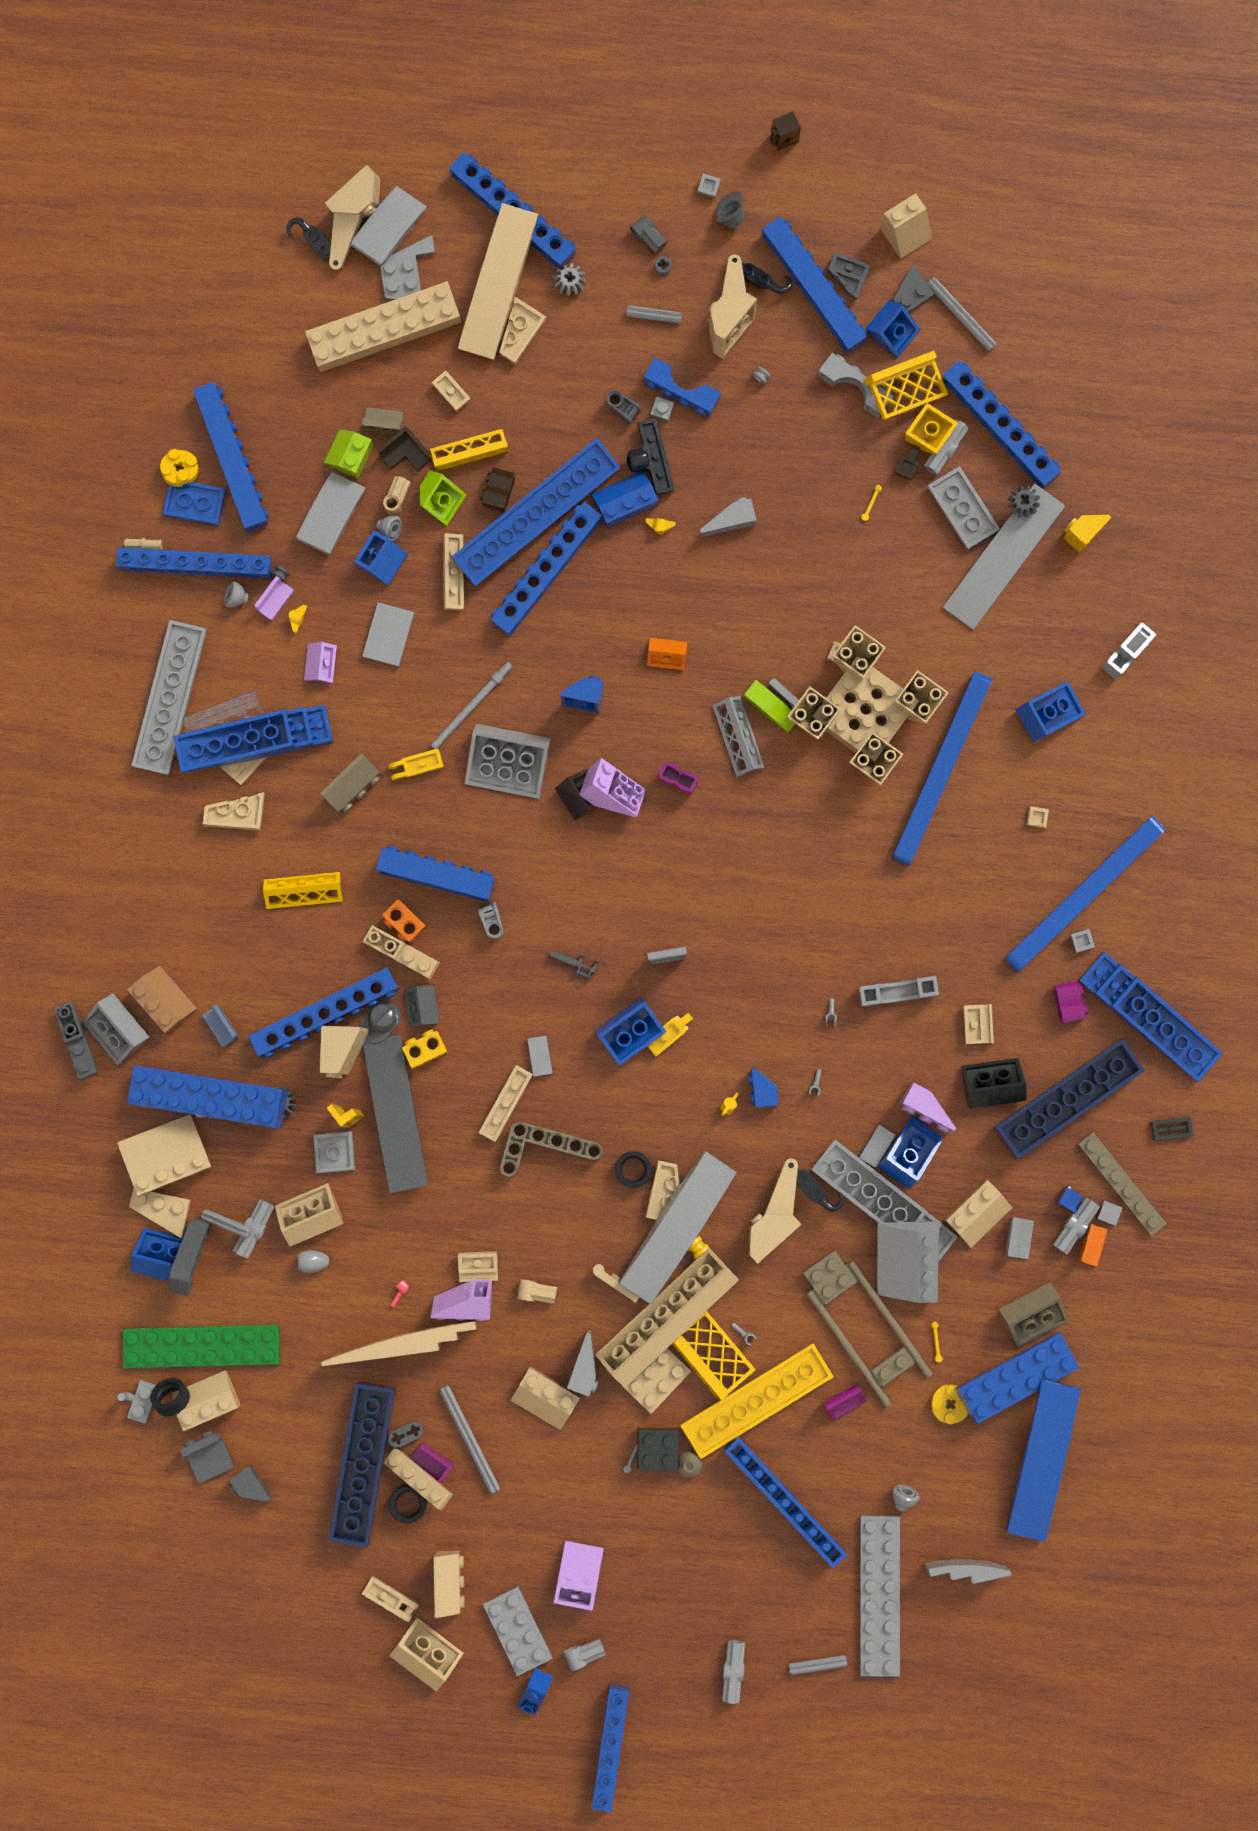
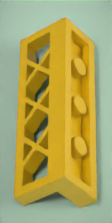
[430,429,509,472]
[263,872,343,909]
[327,1104,364,1128]

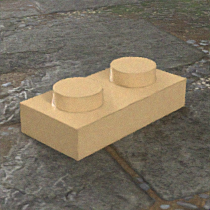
[432,371,471,412]

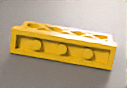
[863,351,948,420]
[672,1311,755,1401]

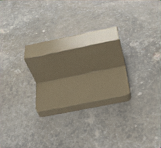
[362,407,404,434]

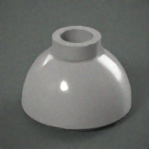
[376,516,402,541]
[224,581,248,608]
[892,1485,919,1511]

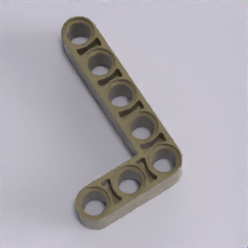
[500,1122,603,1177]

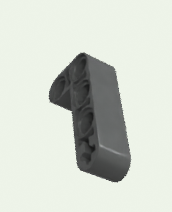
[169,1218,211,1296]

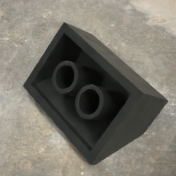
[961,1058,1026,1109]

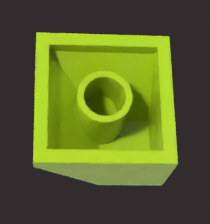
[420,470,467,526]

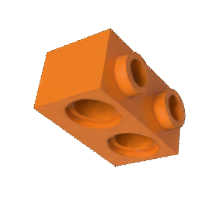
[382,899,427,943]

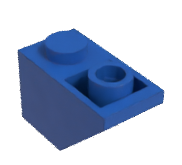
[748,1068,779,1108]
[518,1668,553,1715]

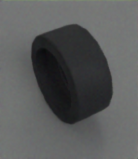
[615,1151,652,1188]
[150,1378,190,1417]
[389,1484,427,1524]

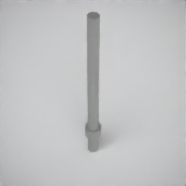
[431,662,513,749]

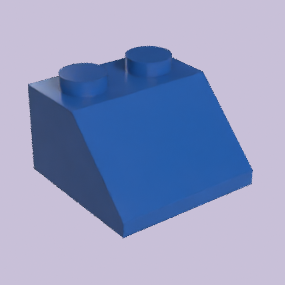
[865,300,921,358]

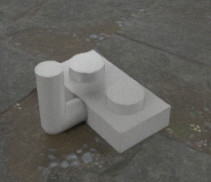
[117,1380,156,1424]

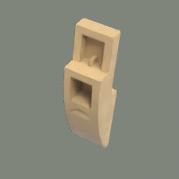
[363,925,440,980]

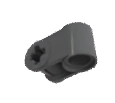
[606,390,642,424]

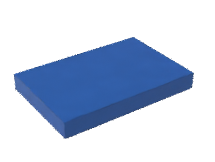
[162,482,226,526]

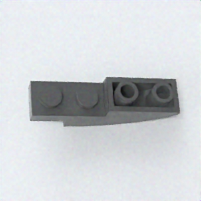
[54,1001,99,1081]

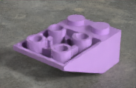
[579,758,646,817]
[899,1083,956,1133]
[431,1280,492,1321]
[554,1541,604,1610]

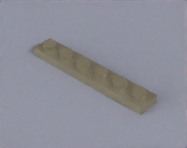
[1077,1132,1166,1236]

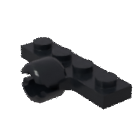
[627,418,674,496]

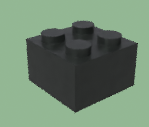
[637,1428,679,1470]

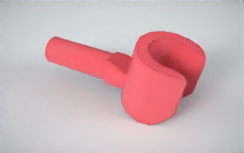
[390,1280,409,1307]

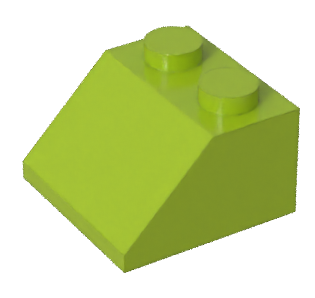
[324,429,374,479]

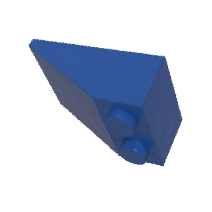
[1015,681,1086,743]
[878,1116,943,1189]

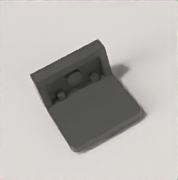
[180,1430,234,1483]

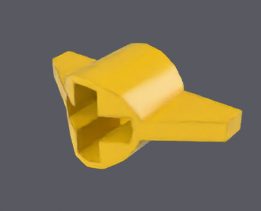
[645,518,676,535]
[289,605,307,633]
[720,1092,738,1116]

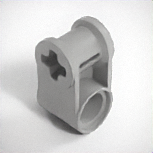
[477,902,504,940]

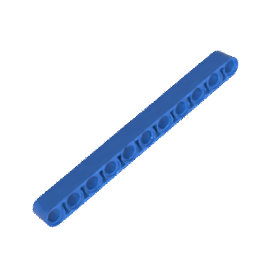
[892,671,992,866]
[1004,815,1166,973]

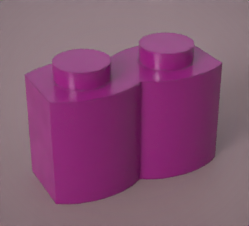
[658,762,699,795]
[1053,981,1088,1024]

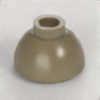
[677,1451,703,1479]

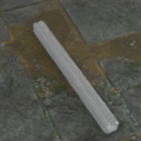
[440,1386,500,1494]

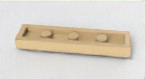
[443,533,464,611]
[479,1065,533,1142]
[384,1447,453,1511]

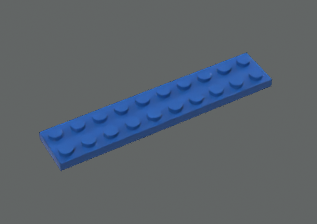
[451,438,621,587]

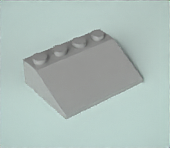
[465,724,551,799]
[877,1221,939,1303]

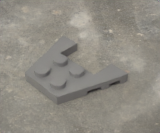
[380,236,435,301]

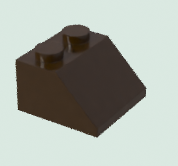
[554,769,598,820]

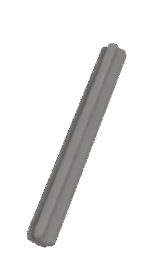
[928,277,996,351]

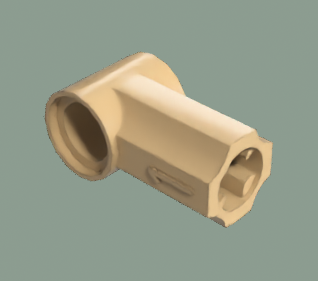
[383,476,411,516]
[517,1279,557,1304]

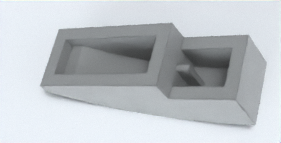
[1102,622,1156,680]

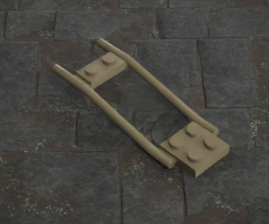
[803,1250,933,1407]

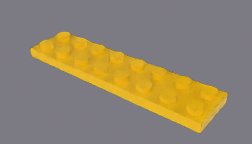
[680,1343,834,1459]

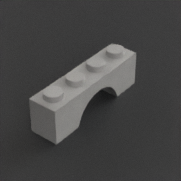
[818,353,893,419]
[858,976,939,1007]

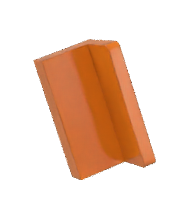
[647,638,688,670]
[1077,1224,1108,1267]

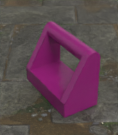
[822,1384,866,1420]

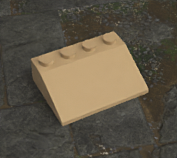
[117,1114,211,1197]

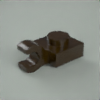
[894,445,920,480]

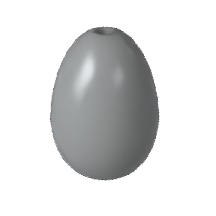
[297,1250,329,1273]

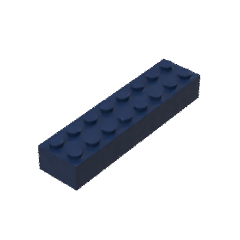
[993,1039,1145,1159]
[329,1382,396,1547]

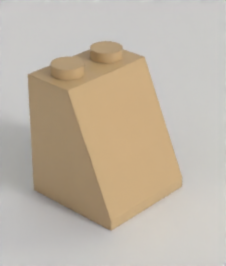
[880,193,932,259]
[320,1026,369,1078]

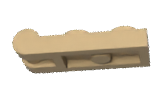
[593,1264,639,1303]
[362,1576,419,1622]

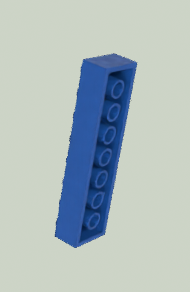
[127,1065,288,1129]

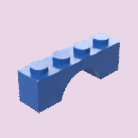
[644,357,721,417]

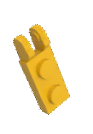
[388,749,444,780]

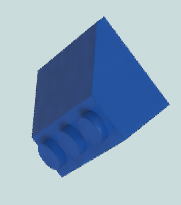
[591,471,659,528]
[560,676,604,713]
[594,997,666,1066]
[130,1228,183,1281]

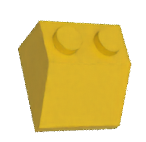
[905,403,958,455]
[1063,515,1112,553]

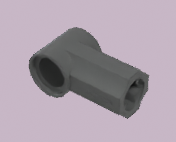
[630,215,667,254]

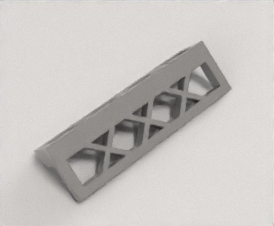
[712,696,765,777]

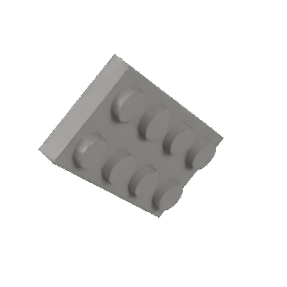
[927,466,1000,550]
[483,1586,553,1676]

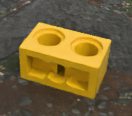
[402,1029,448,1069]

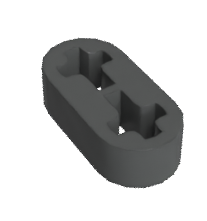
[388,1421,424,1448]

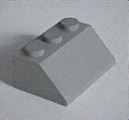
[82,993,149,1065]

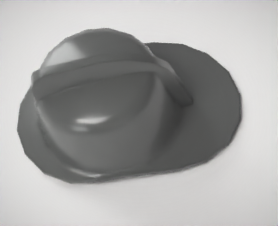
[716,191,746,230]
[360,1002,401,1044]

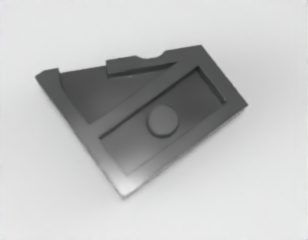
[828,252,870,300]
[893,265,935,313]

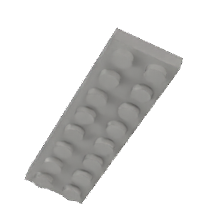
[131,620,207,776]
[860,1515,900,1677]

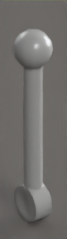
[623,1444,637,1473]

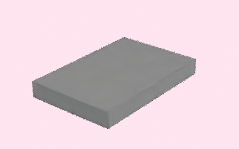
[362,602,415,667]
[647,947,687,965]

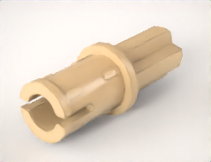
[124,537,163,550]

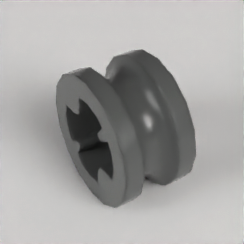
[655,256,672,276]
[271,565,290,582]

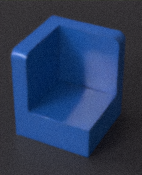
[1055,1186,1083,1213]

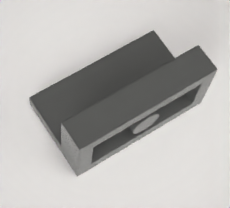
[404,985,439,1028]

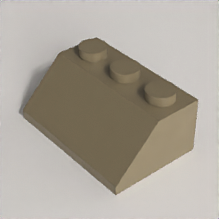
[320,753,381,815]
[999,1282,1069,1348]

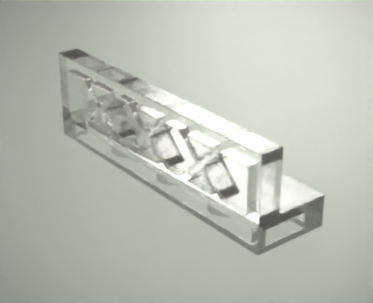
[184,691,264,732]

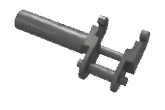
[549,950,599,981]

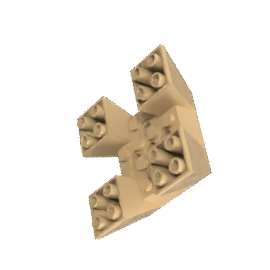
[787,625,949,785]

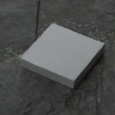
[313,1131,355,1173]

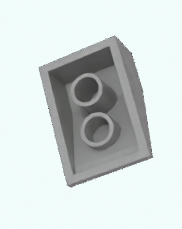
[567,1330,599,1396]

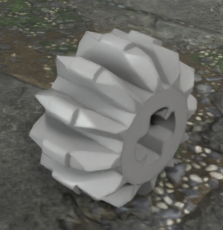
[554,263,586,297]

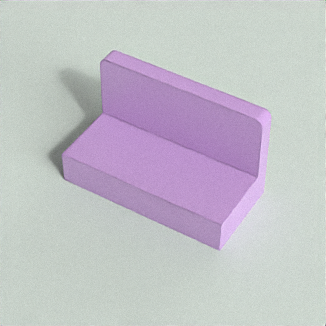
[254,576,295,621]
[304,642,337,683]

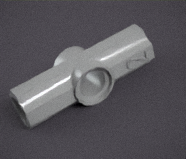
[924,419,969,476]
[1052,1197,1100,1255]
[233,1199,275,1259]
[722,1640,745,1704]

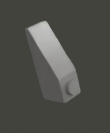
[700,497,756,537]

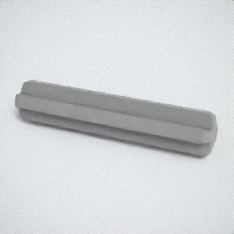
[626,305,682,324]
[201,1210,252,1238]
[789,1655,847,1675]

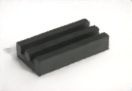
[1151,1117,1193,1141]

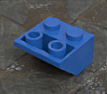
[354,530,408,586]

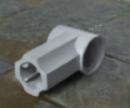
[563,1638,606,1671]

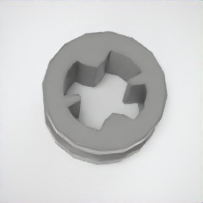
[752,366,771,384]

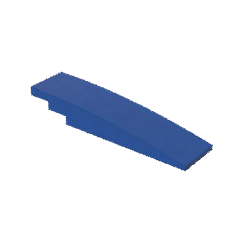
[173,704,334,773]
[1078,952,1223,1082]
[1006,1379,1081,1541]

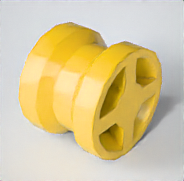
[687,1236,709,1260]

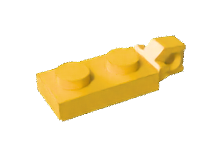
[647,1013,693,1057]

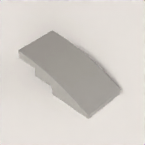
[351,186,427,266]
[296,472,365,555]
[925,1559,1011,1584]

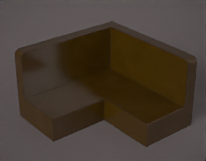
[377,426,432,472]

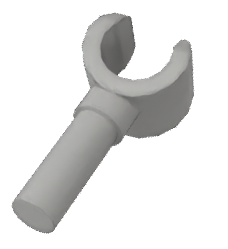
[825,999,837,1027]
[809,1069,822,1096]
[731,1323,756,1345]

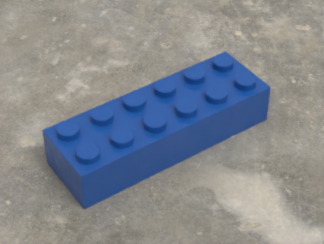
[376,846,496,903]
[955,1332,1079,1424]

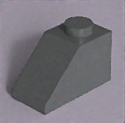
[229,1465,273,1502]

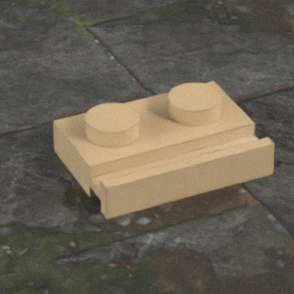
[220,757,267,786]
[963,1004,994,1044]
[458,1251,498,1282]

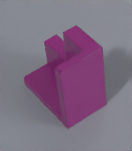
[411,1442,454,1484]

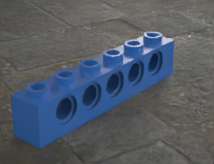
[592,1684,629,1812]

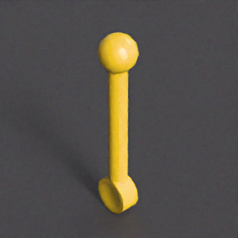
[861,485,882,521]
[931,1321,943,1362]

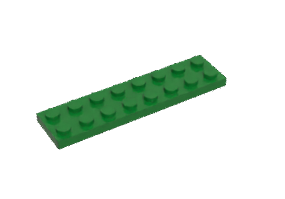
[123,1324,280,1368]

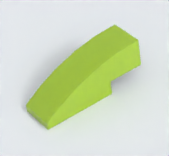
[744,680,795,733]

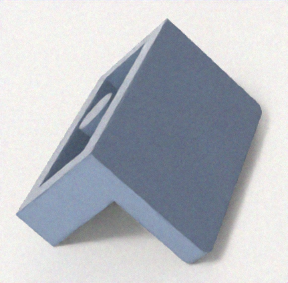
[202,1004,240,1048]

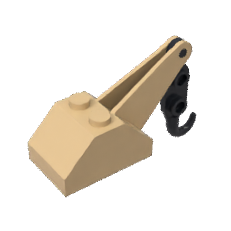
[286,165,380,271]
[708,254,792,359]
[748,1158,844,1264]

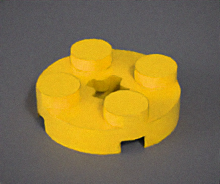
[160,449,199,487]
[931,1384,968,1424]

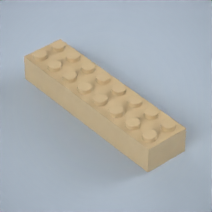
[305,281,462,372]
[595,1248,739,1388]

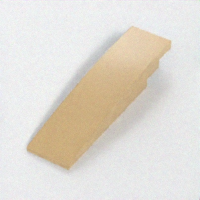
[458,203,539,360]
[321,1320,478,1366]

